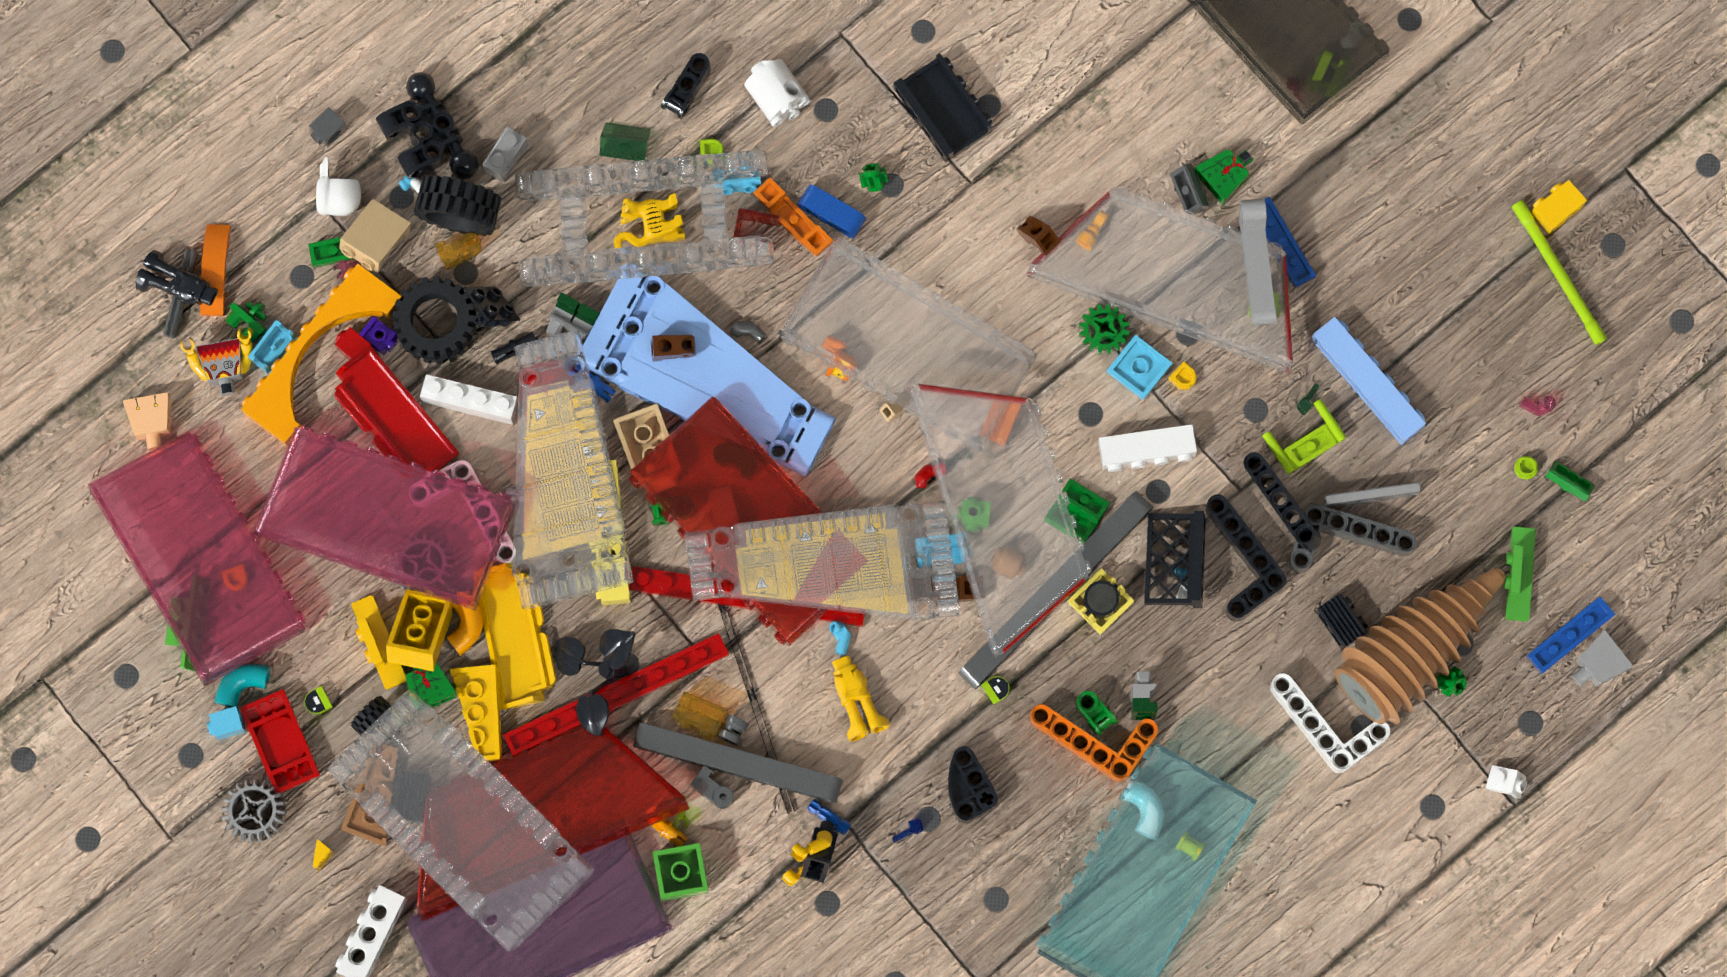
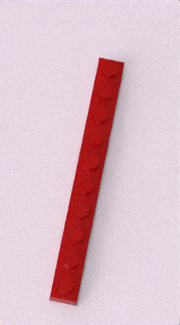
[629,566,866,627]
[503,633,729,757]

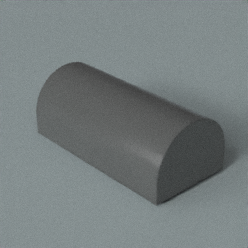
[1170,164,1209,216]

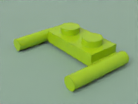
[1262,399,1347,475]

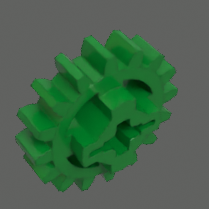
[1079,304,1129,355]

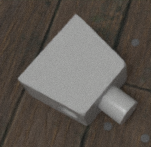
[1572,630,1633,687]

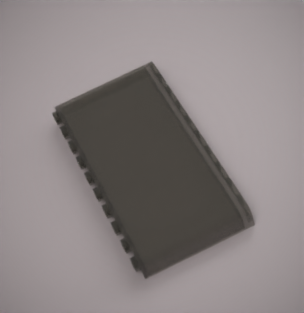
[1187,0,1390,124]

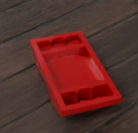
[240,689,320,794]

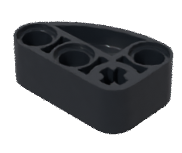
[948,746,998,824]

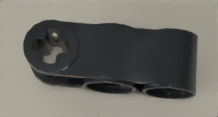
[661,53,711,119]

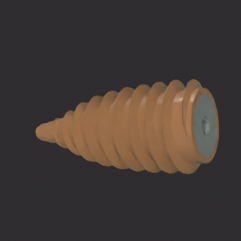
[1335,567,1506,725]

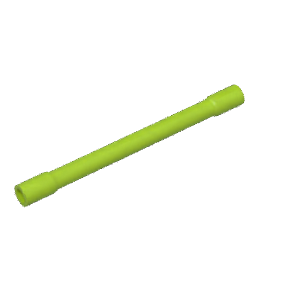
[1512,200,1608,345]

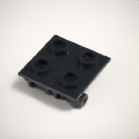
[463,286,521,327]

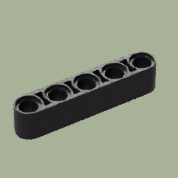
[1243,452,1321,551]

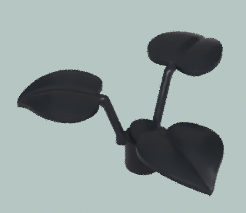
[554,629,635,736]

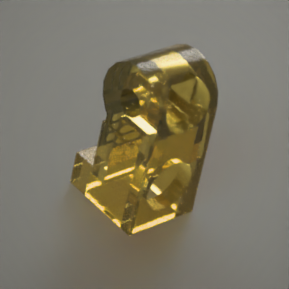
[435,233,481,270]

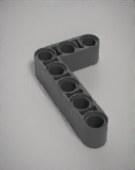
[1289,504,1417,573]

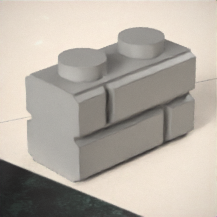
[482,127,528,183]

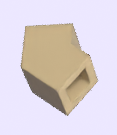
[879,398,904,422]

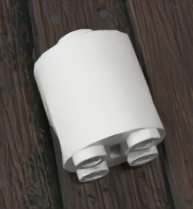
[744,59,811,127]

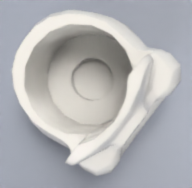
[316,156,361,216]

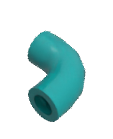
[214,664,271,707]

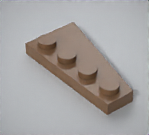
[341,740,398,847]

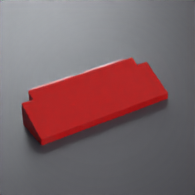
[334,345,460,479]

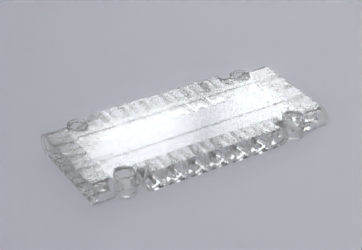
[328,689,594,953]

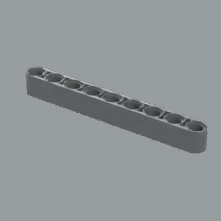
[633,723,843,803]

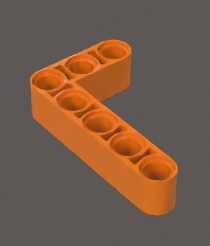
[1030,704,1158,782]

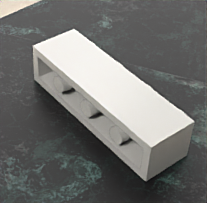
[420,375,519,425]
[1098,425,1197,472]

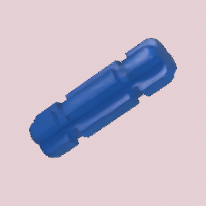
[808,799,851,835]

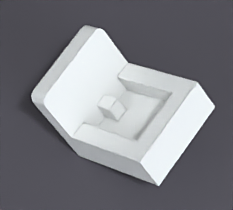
[1486,765,1527,799]

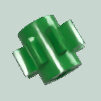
[859,163,888,192]
[1437,666,1467,697]

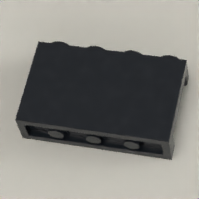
[893,53,993,163]

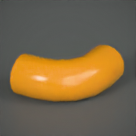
[446,590,484,656]

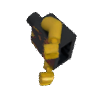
[782,821,838,886]

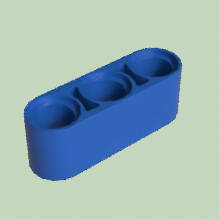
[797,184,867,239]

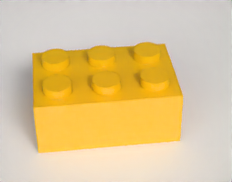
[386,589,453,671]

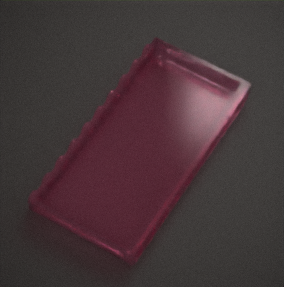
[253,425,516,611]
[88,431,307,686]

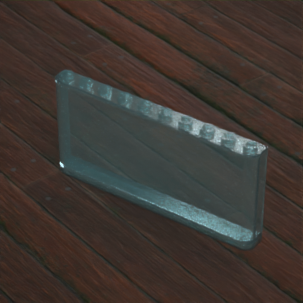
[1036,743,1257,977]

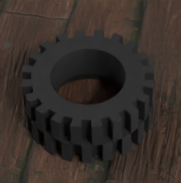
[413,175,502,236]
[393,276,478,364]

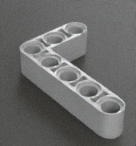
[1239,198,1276,326]

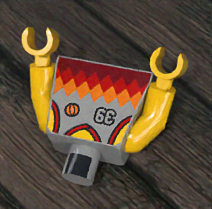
[180,327,253,396]

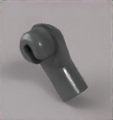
[730,321,766,343]

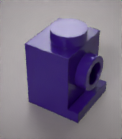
[359,316,398,356]

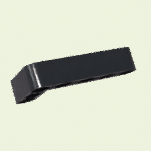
[1205,494,1286,622]

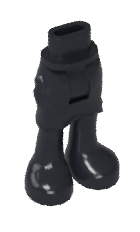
[135,250,218,306]

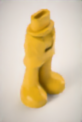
[832,656,891,742]

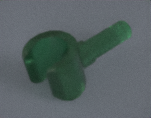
[1297,383,1319,415]

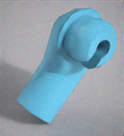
[829,621,851,656]

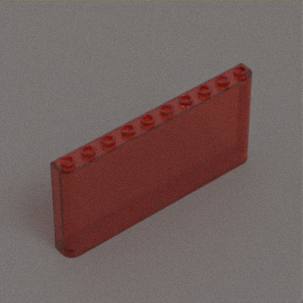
[628,396,868,647]

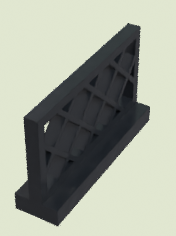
[1144,511,1206,608]

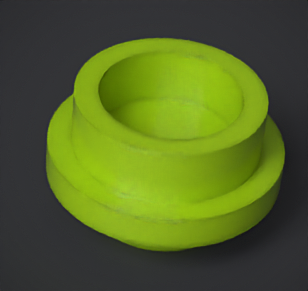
[1514,456,1538,480]

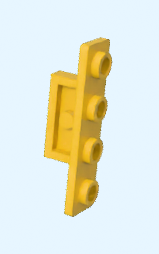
[351,595,407,690]

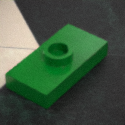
[1545,460,1595,502]

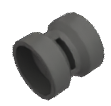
[717,714,749,746]

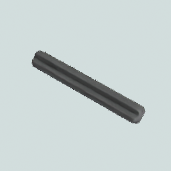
[163,249,198,339]

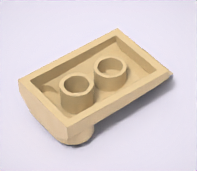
[613,404,682,495]

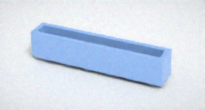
[1311,317,1426,446]

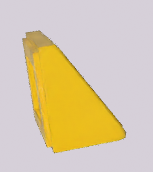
[313,839,334,871]

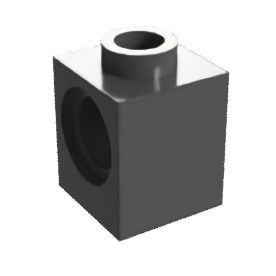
[309,107,348,148]

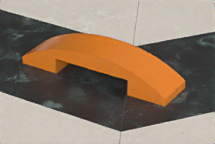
[753,177,834,257]
[200,224,231,317]

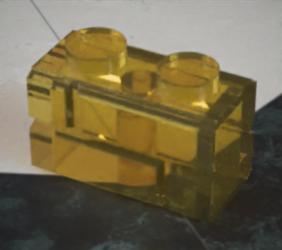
[673,691,728,740]

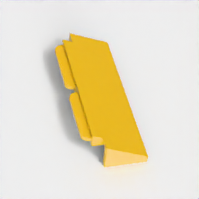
[473,563,556,710]

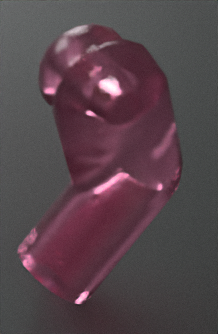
[1520,396,1556,416]

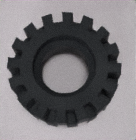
[351,696,395,740]

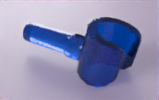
[892,819,923,843]

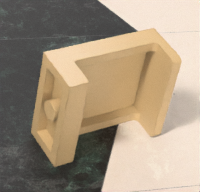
[340,199,411,273]

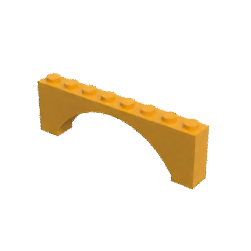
[241,263,402,447]

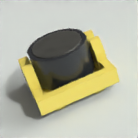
[1067,568,1135,635]

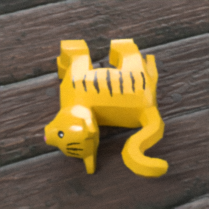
[613,193,685,251]

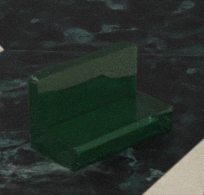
[599,123,651,162]

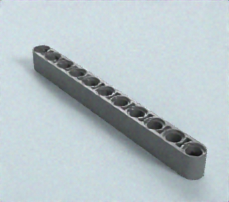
[958,491,1153,690]

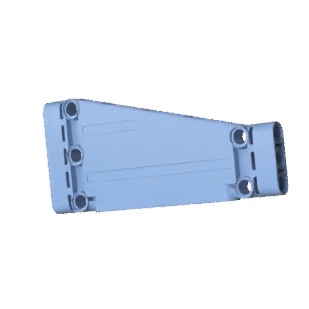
[575,264,836,477]

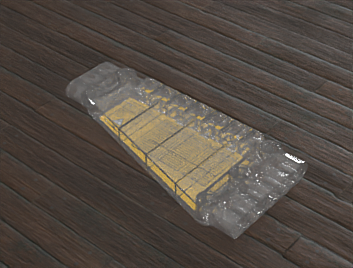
[512,331,634,609]
[684,501,960,621]

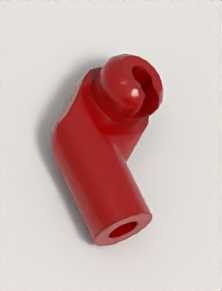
[914,464,946,488]

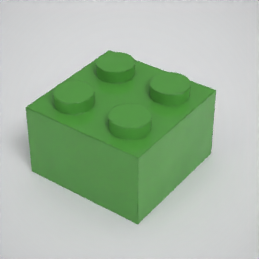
[652,843,709,902]

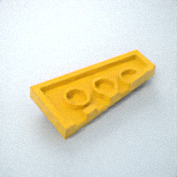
[450,664,503,762]

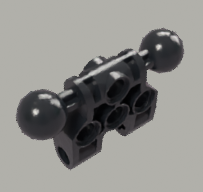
[376,72,479,179]

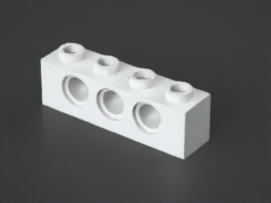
[335,885,407,977]

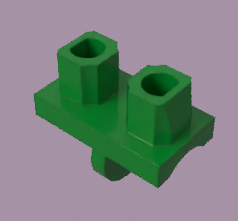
[225,301,268,343]

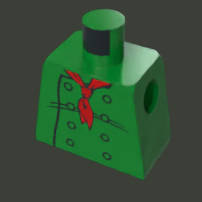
[1195,149,1253,206]
[405,663,458,715]

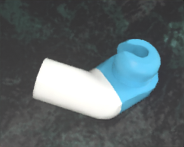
[399,175,422,193]
[1174,567,1188,599]

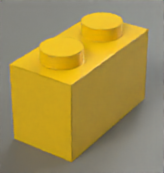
[1532,180,1587,235]

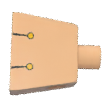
[123,393,172,451]

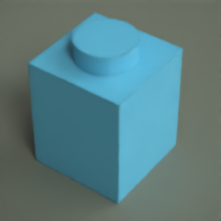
[207,706,246,740]

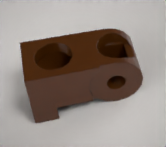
[1016,216,1061,256]
[651,335,696,362]

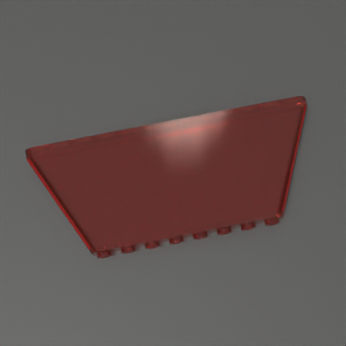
[417,727,690,922]

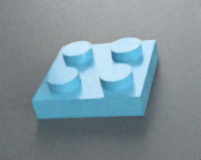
[1106,335,1172,400]

